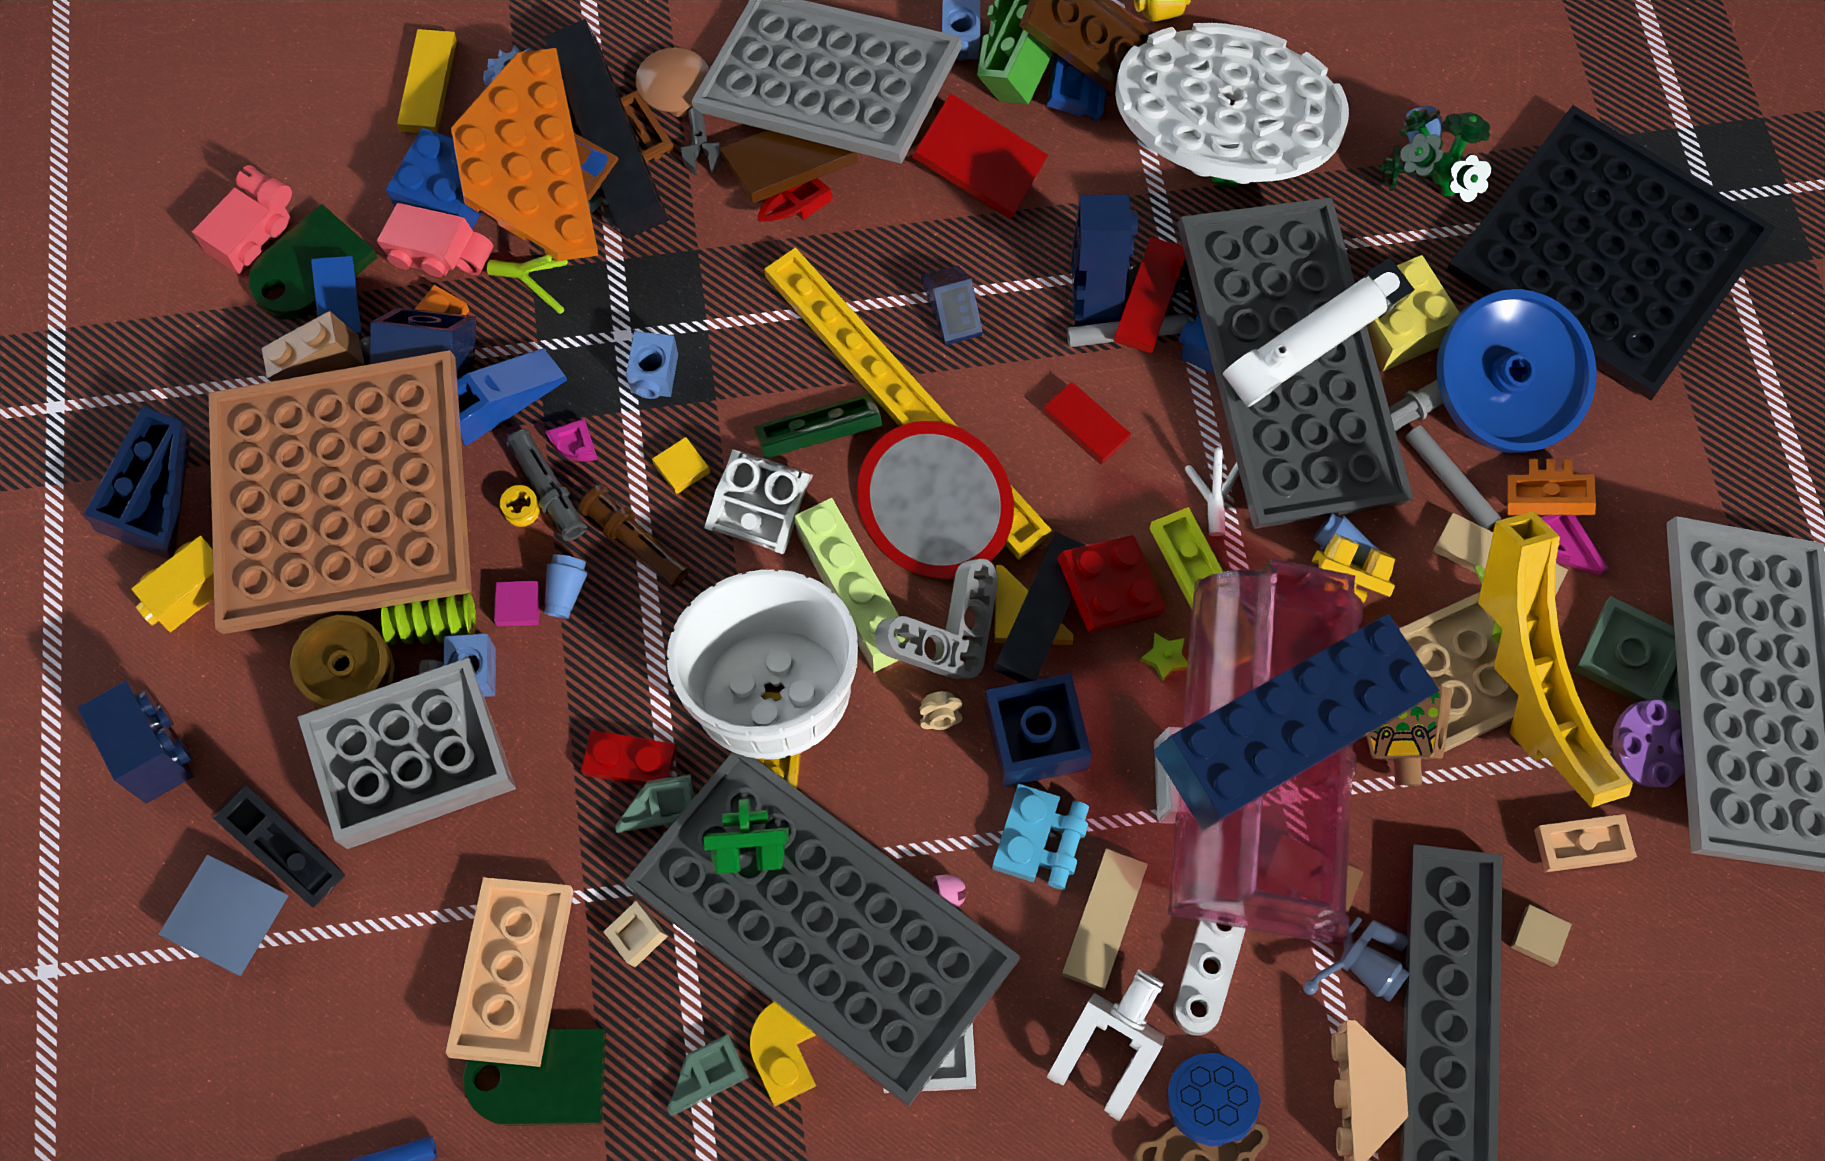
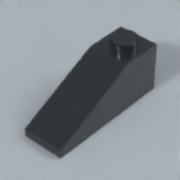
[211,782,345,908]

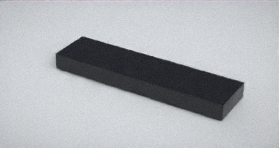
[993,532,1086,683]

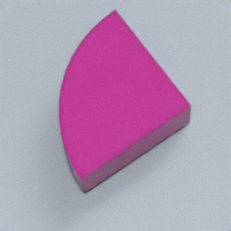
[546,419,598,461]

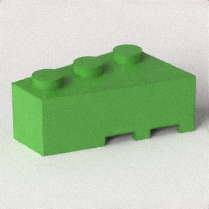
[977,0,1054,104]

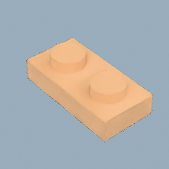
[1534,814,1637,873]

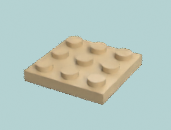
[1399,592,1519,752]

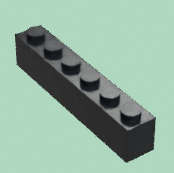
[544,19,669,239]

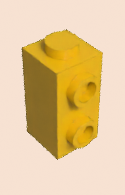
[131,535,214,633]

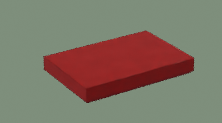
[912,93,1048,219]

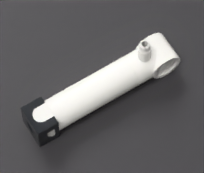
[1223,257,1415,407]

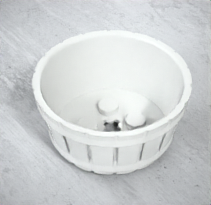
[667,569,858,759]

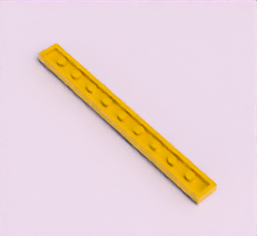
[764,247,1051,560]

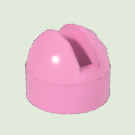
[932,874,966,908]

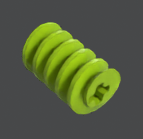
[381,593,476,645]

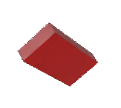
[1043,382,1131,465]

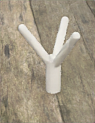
[1185,447,1240,536]

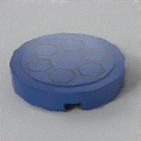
[1166,1053,1261,1147]

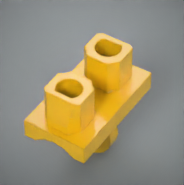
[1312,533,1395,609]

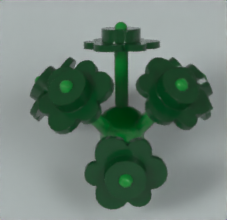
[1380,108,1491,202]

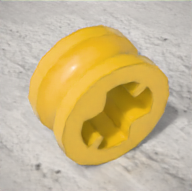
[500,485,540,527]

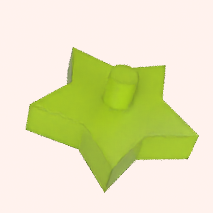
[1140,633,1190,682]

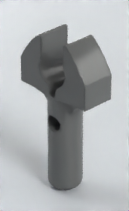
[681,108,722,176]

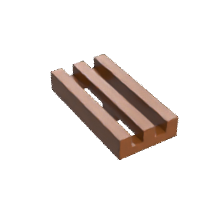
[620,90,675,164]

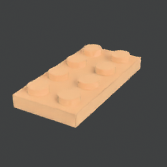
[445,877,574,1067]

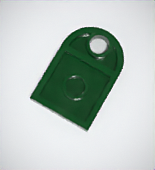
[249,204,378,319]
[463,1029,606,1126]

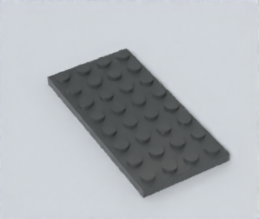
[1177,197,1413,529]
[624,752,1020,1108]

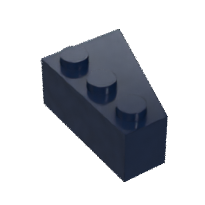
[1071,194,1138,327]
[84,406,191,559]

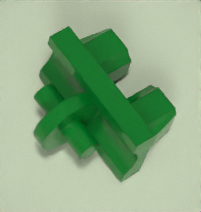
[704,798,790,874]

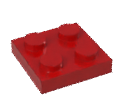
[1057,535,1166,633]

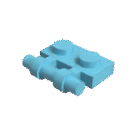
[992,784,1089,890]

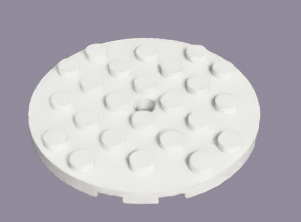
[1115,23,1349,184]

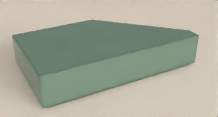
[616,774,695,833]
[667,1034,749,1117]

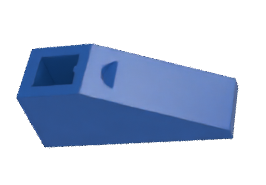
[457,348,567,446]

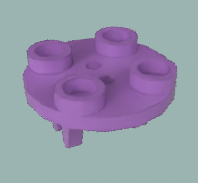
[1610,700,1685,788]

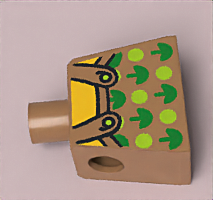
[1367,686,1452,785]

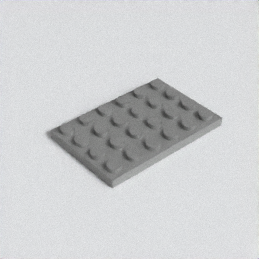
[691,0,962,164]

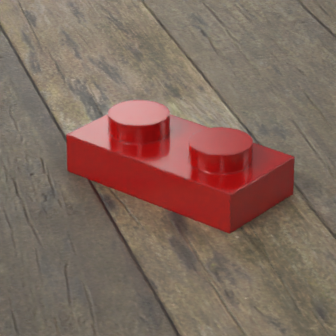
[581,730,677,786]

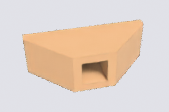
[1331,1020,1408,1161]

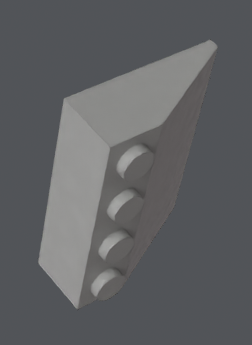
[298,657,516,849]

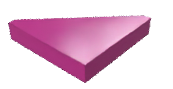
[1539,515,1608,576]

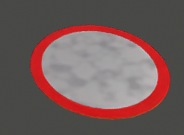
[857,421,1014,579]

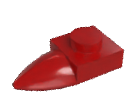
[757,178,833,222]

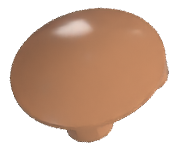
[636,48,710,117]

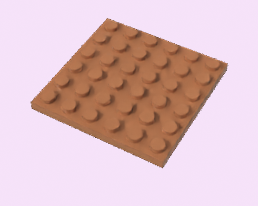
[209,350,472,634]

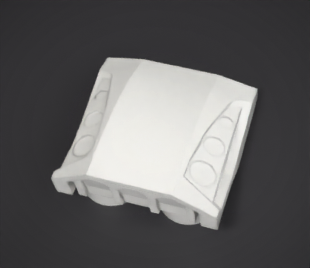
[704,449,813,554]

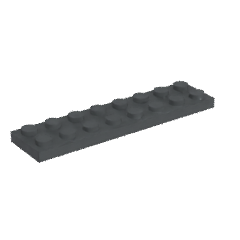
[1399,844,1503,1161]

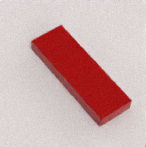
[1114,237,1186,354]

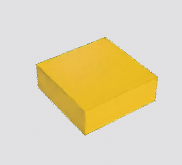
[652,437,710,495]

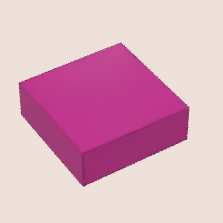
[494,581,541,627]

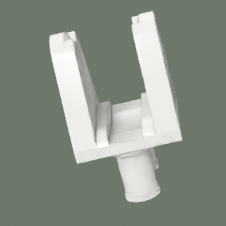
[1046,969,1165,1121]

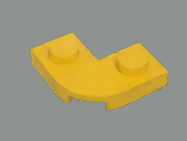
[750,1002,816,1107]

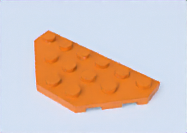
[451,48,598,261]

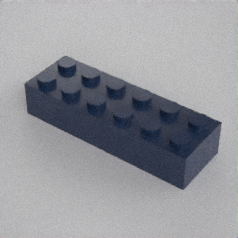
[1153,613,1440,831]

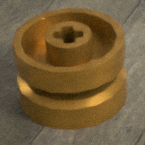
[290,615,399,710]

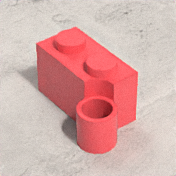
[377,203,494,278]

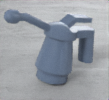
[1303,917,1410,1002]

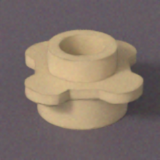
[919,691,962,730]

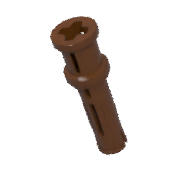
[578,484,690,588]

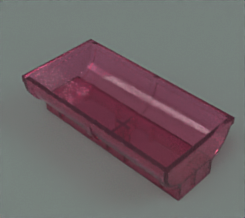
[1168,558,1364,945]

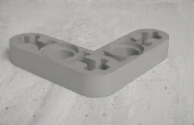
[875,559,998,679]

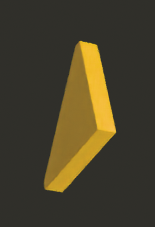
[994,565,1073,645]

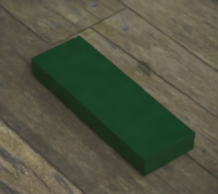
[754,394,882,459]

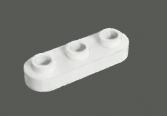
[1173,902,1246,1036]

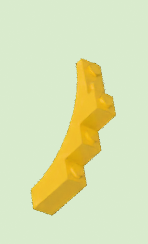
[1478,511,1633,808]

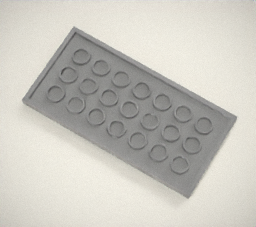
[1666,516,1825,872]

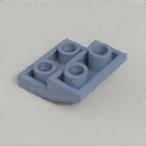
[158,855,289,977]

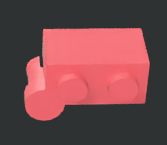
[192,165,292,276]

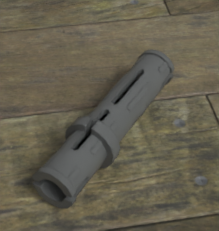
[506,429,587,541]

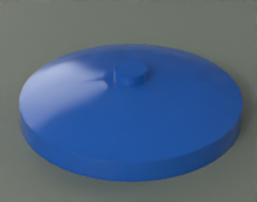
[1437,289,1597,453]

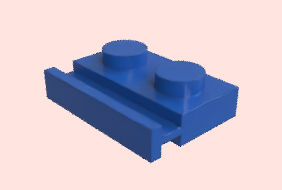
[1046,53,1106,122]

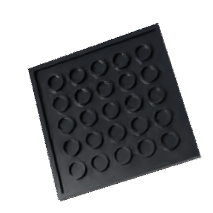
[1446,105,1775,401]

